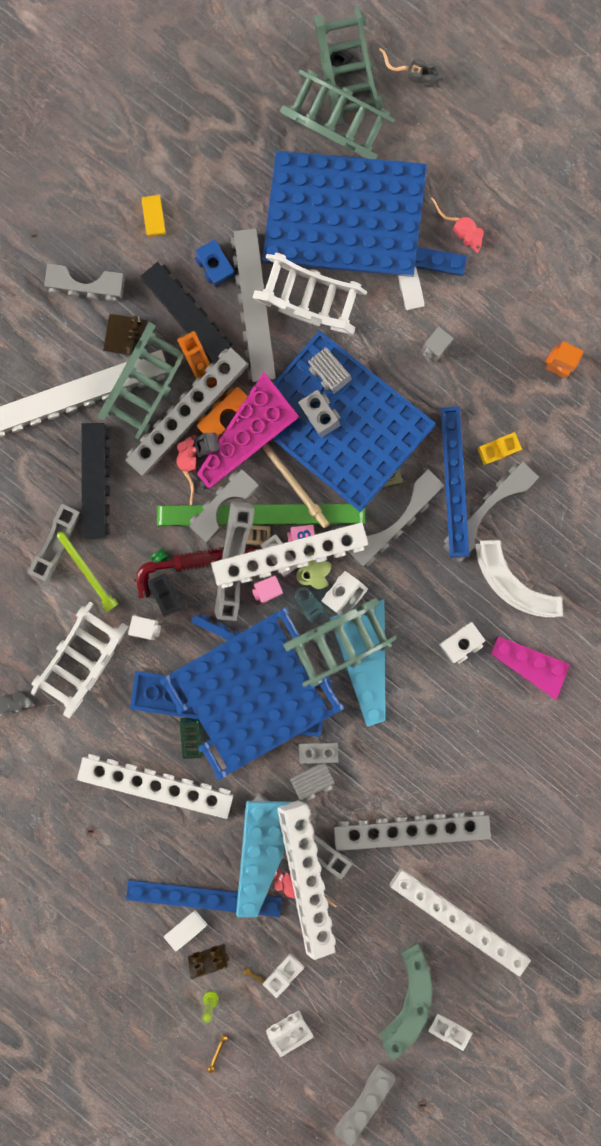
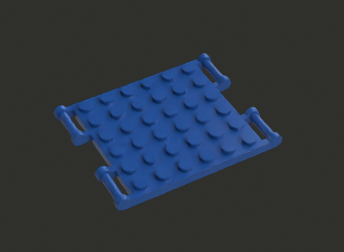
[159,607,344,781]

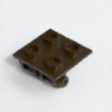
[103,314,147,356]
[188,944,229,980]

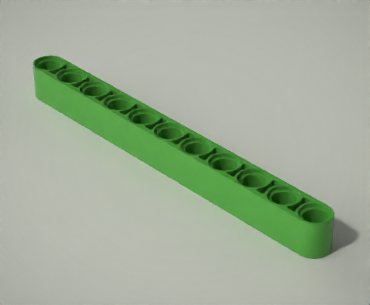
[157,504,365,526]

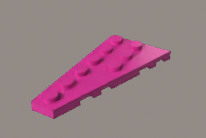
[197,371,300,489]

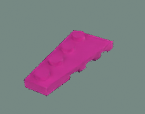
[491,636,570,700]

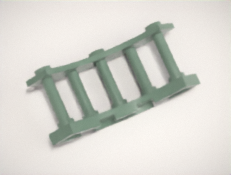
[314,7,383,125]
[280,69,395,159]
[97,322,186,439]
[283,597,397,687]
[380,942,432,1061]

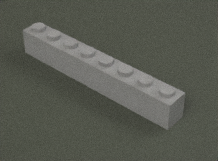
[231,229,276,385]

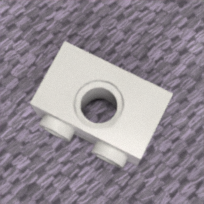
[322,571,368,616]
[128,616,161,640]
[439,622,485,664]

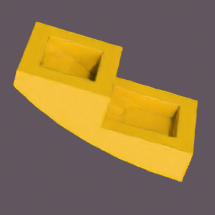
[141,195,166,237]
[477,432,522,465]

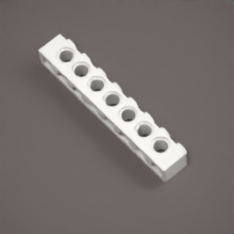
[211,523,368,588]
[77,754,234,819]
[277,801,336,960]
[390,868,531,977]

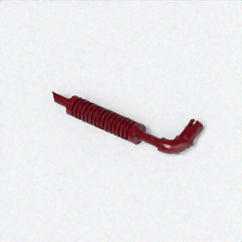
[134,547,261,599]

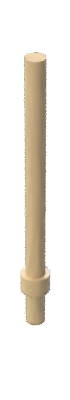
[262,443,329,528]

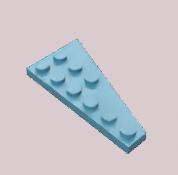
[330,599,385,727]
[236,801,303,917]

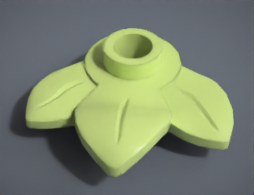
[296,552,332,589]

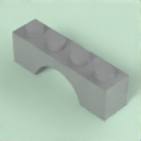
[44,264,125,302]
[189,469,259,543]
[28,504,81,582]
[335,1064,396,1146]

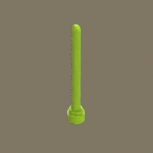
[57,532,119,612]
[203,991,219,1023]

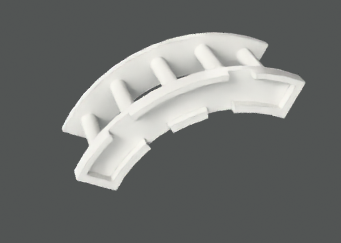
[253,253,367,335]
[475,540,563,617]
[31,602,129,719]

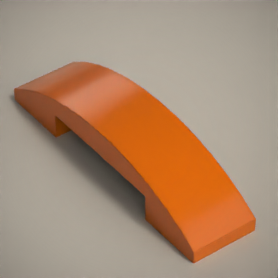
[177,331,225,402]

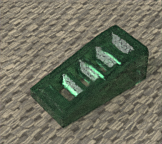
[179,717,202,759]

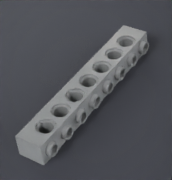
[126,347,249,476]
[334,811,491,851]

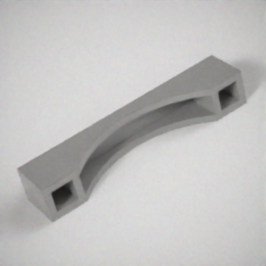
[443,461,539,562]
[346,469,444,567]
[214,501,254,621]
[252,793,353,879]

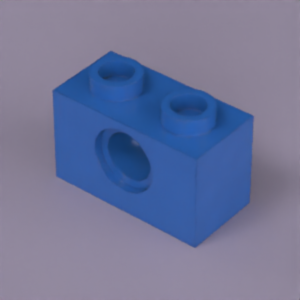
[195,239,235,287]

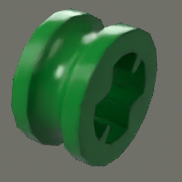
[150,548,169,563]

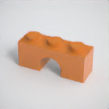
[545,341,584,379]
[196,386,248,440]

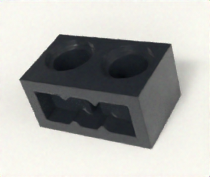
[148,573,181,617]

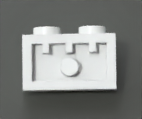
[266,1011,314,1057]

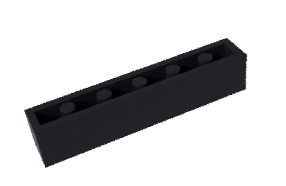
[140,262,233,364]
[81,423,110,539]

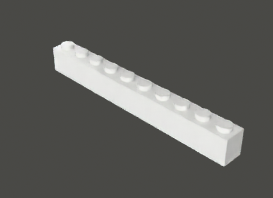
[0,350,169,438]

